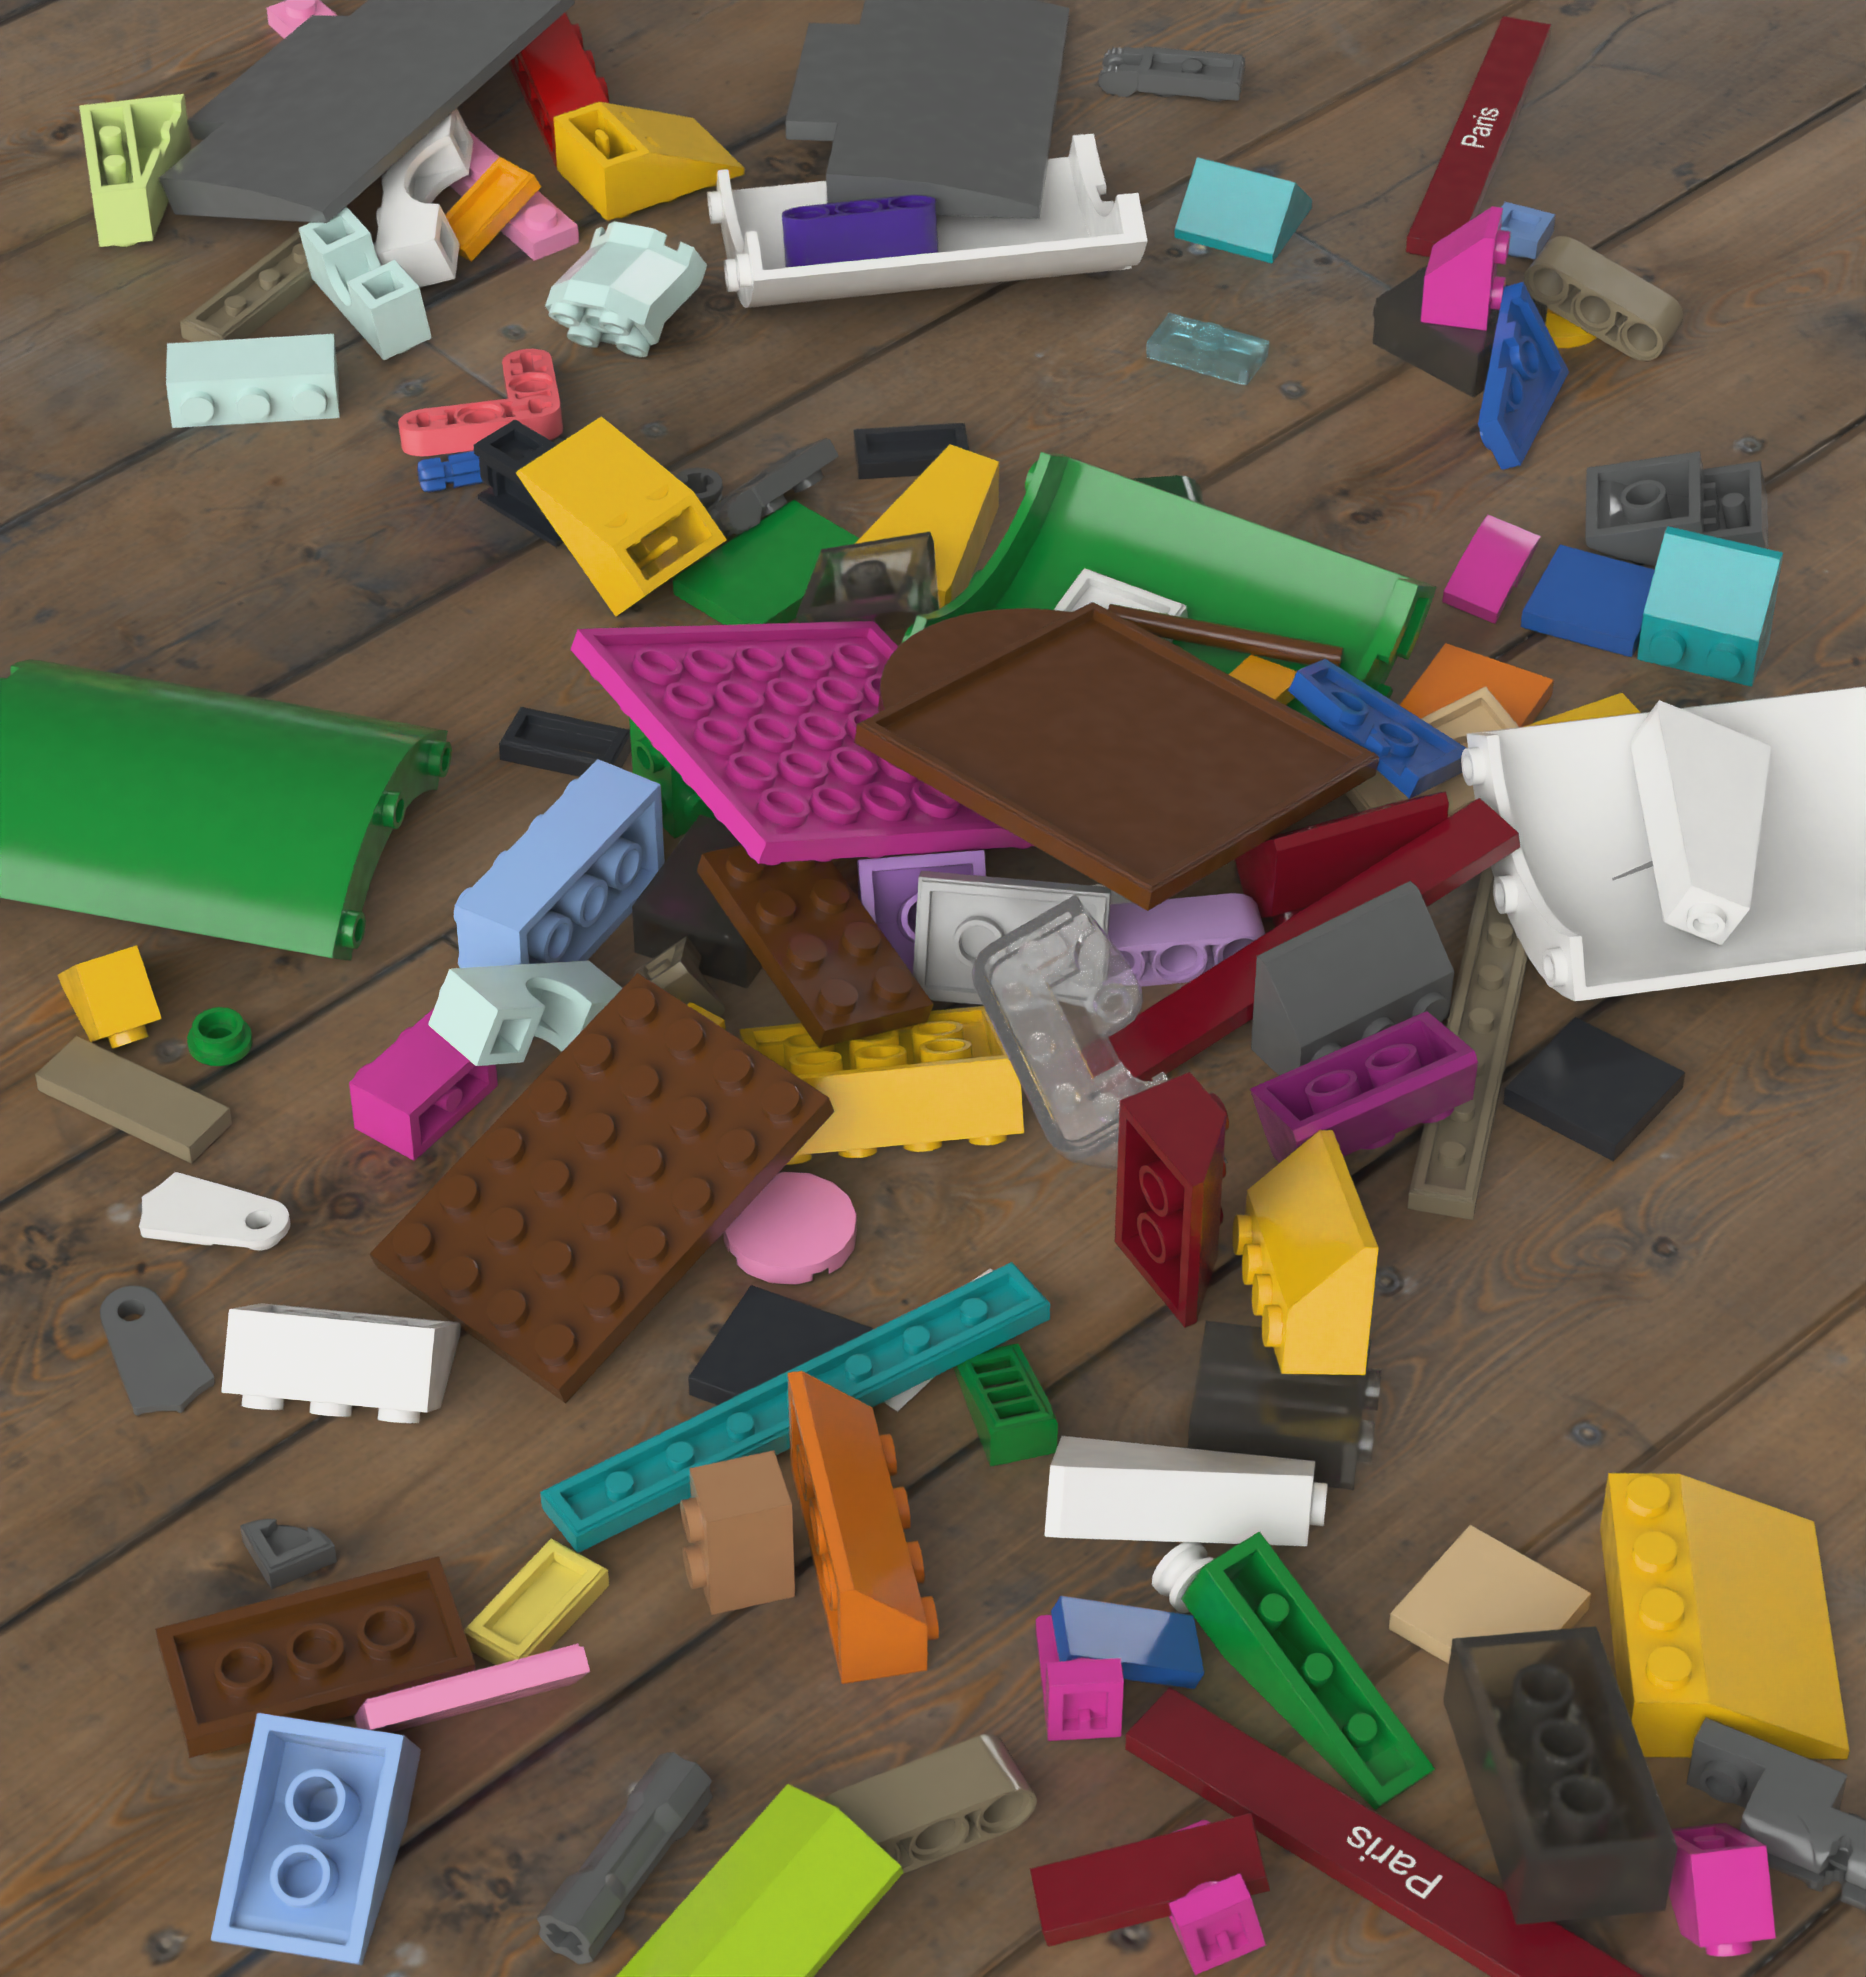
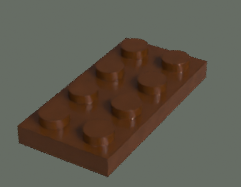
[697,845,934,1048]
[156,1556,476,1758]

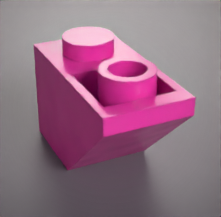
[1421,206,1511,331]

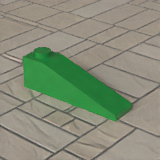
[1181,1531,1435,1811]

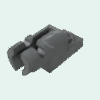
[1687,1718,1866,1911]

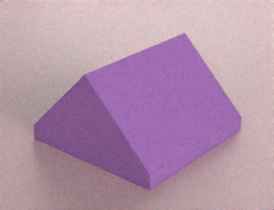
[858,850,986,974]

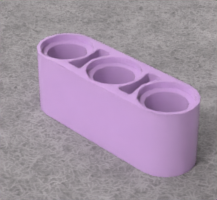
[1105,893,1265,989]

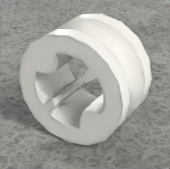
[1152,1542,1215,1613]

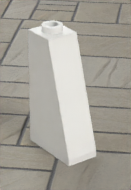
[1631,700,1772,946]
[1045,1436,1328,1546]

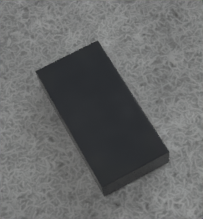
[854,423,969,479]
[499,707,631,777]

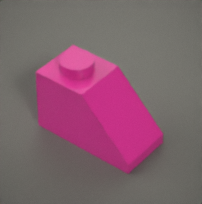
[1653,1823,1776,1956]

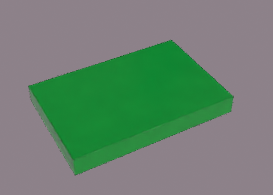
[673,500,860,625]

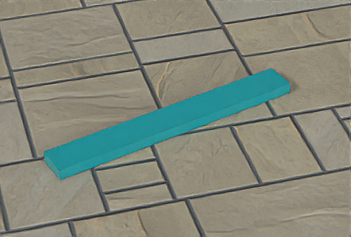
[540,1262,1050,1553]

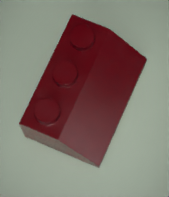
[1235,791,1449,927]
[1114,1072,1229,1328]

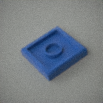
[1521,545,1655,657]

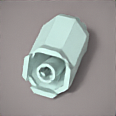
[545,221,707,357]

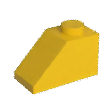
[58,945,162,1049]

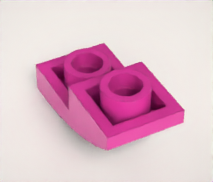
[1442,515,1541,624]

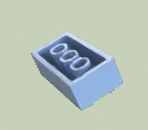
[454,759,665,968]

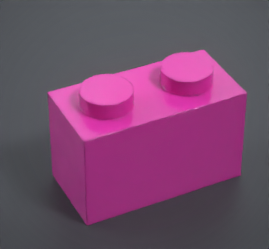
[349,1008,498,1161]

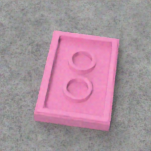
[354,1644,590,1733]

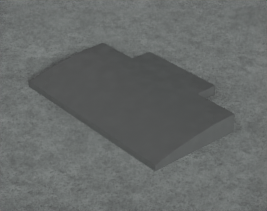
[159,0,575,223]
[785,0,1069,219]

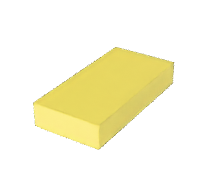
[464,1539,609,1665]

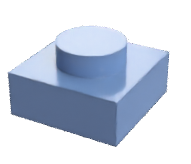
[1501,202,1555,260]

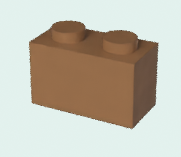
[680,1450,795,1615]

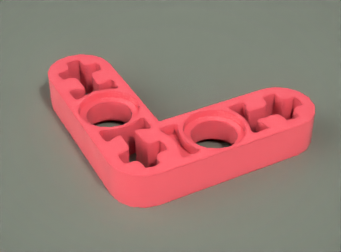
[398,349,563,456]

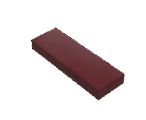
[1030,1813,1270,1947]

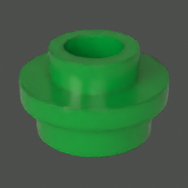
[187,1007,253,1066]

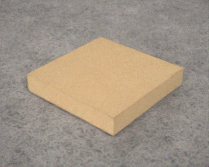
[1389,1525,1591,1700]

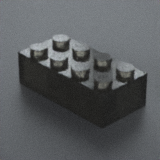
[1443,1626,1678,1925]

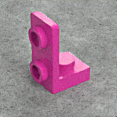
[1036,1615,1124,1741]
[1168,1820,1266,1975]

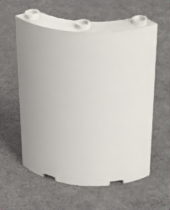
[708,134,1147,308]
[1461,686,1866,1001]

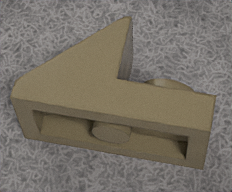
[633,936,725,1016]

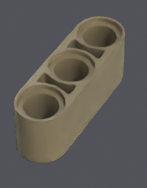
[1523,236,1684,361]
[822,1734,1037,1874]

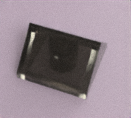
[796,532,939,631]

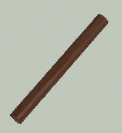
[1108,604,1344,668]

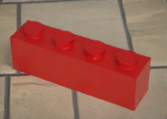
[508,12,617,167]

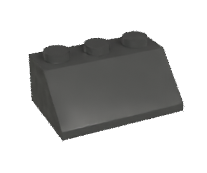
[1251,881,1454,1076]

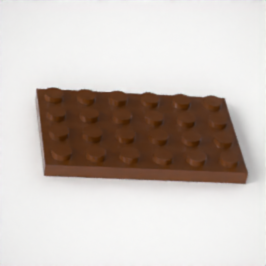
[369,973,835,1403]

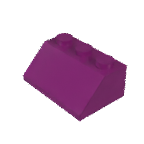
[1250,1011,1478,1163]

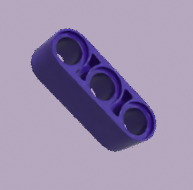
[782,195,938,268]

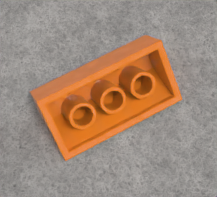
[788,1371,939,1684]

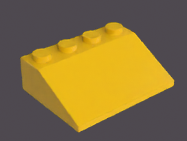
[739,1005,1024,1165]
[1600,1473,1849,1760]

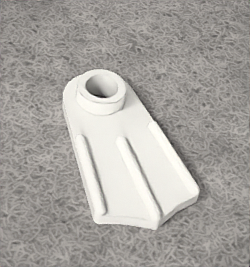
[139,1172,290,1250]

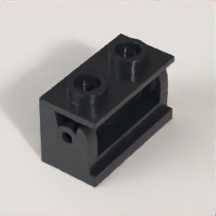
[473,420,564,547]

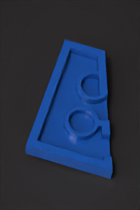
[1478,282,1569,470]

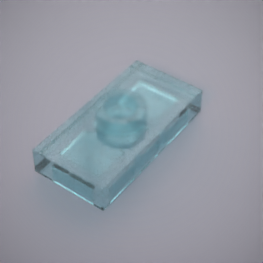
[1146,312,1269,386]

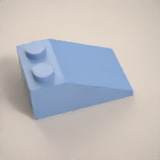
[211,1713,421,1965]

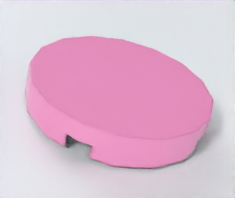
[724,1172,857,1285]

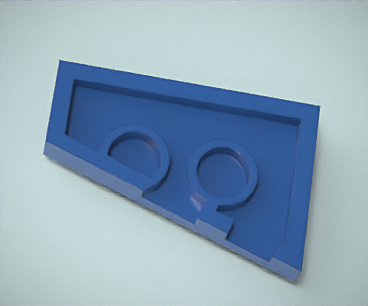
[1288,659,1467,799]

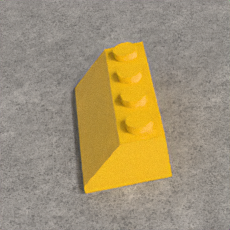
[1232,1130,1378,1375]

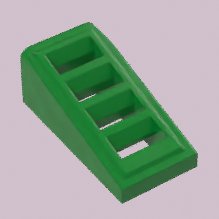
[953,1343,1058,1467]

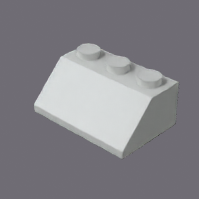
[222,1303,461,1423]

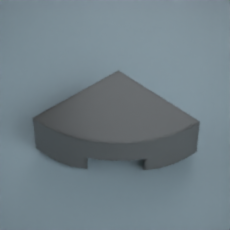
[240,1519,337,1589]

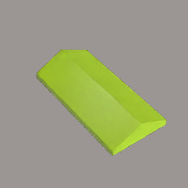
[616,1784,904,1977]

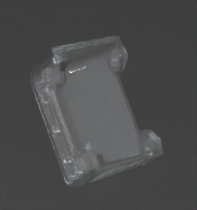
[971,894,1228,1171]

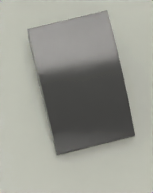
[1585,451,1769,566]

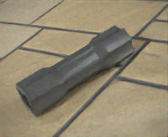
[537,1752,713,1964]

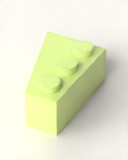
[79,94,191,247]

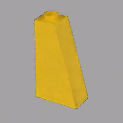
[844,444,999,625]

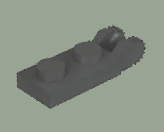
[1098,46,1245,102]
[707,438,839,538]

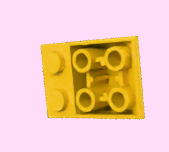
[554,102,745,221]
[516,416,727,617]

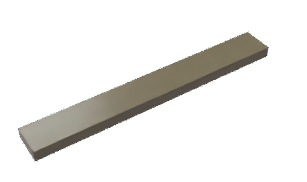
[1407,867,1529,1220]

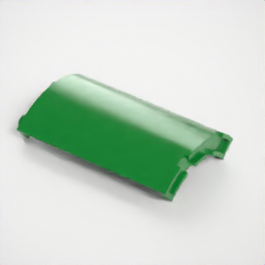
[902,452,1437,730]
[0,659,452,961]

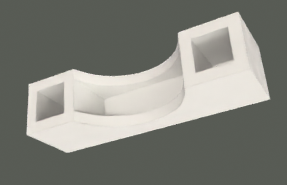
[373,108,473,287]

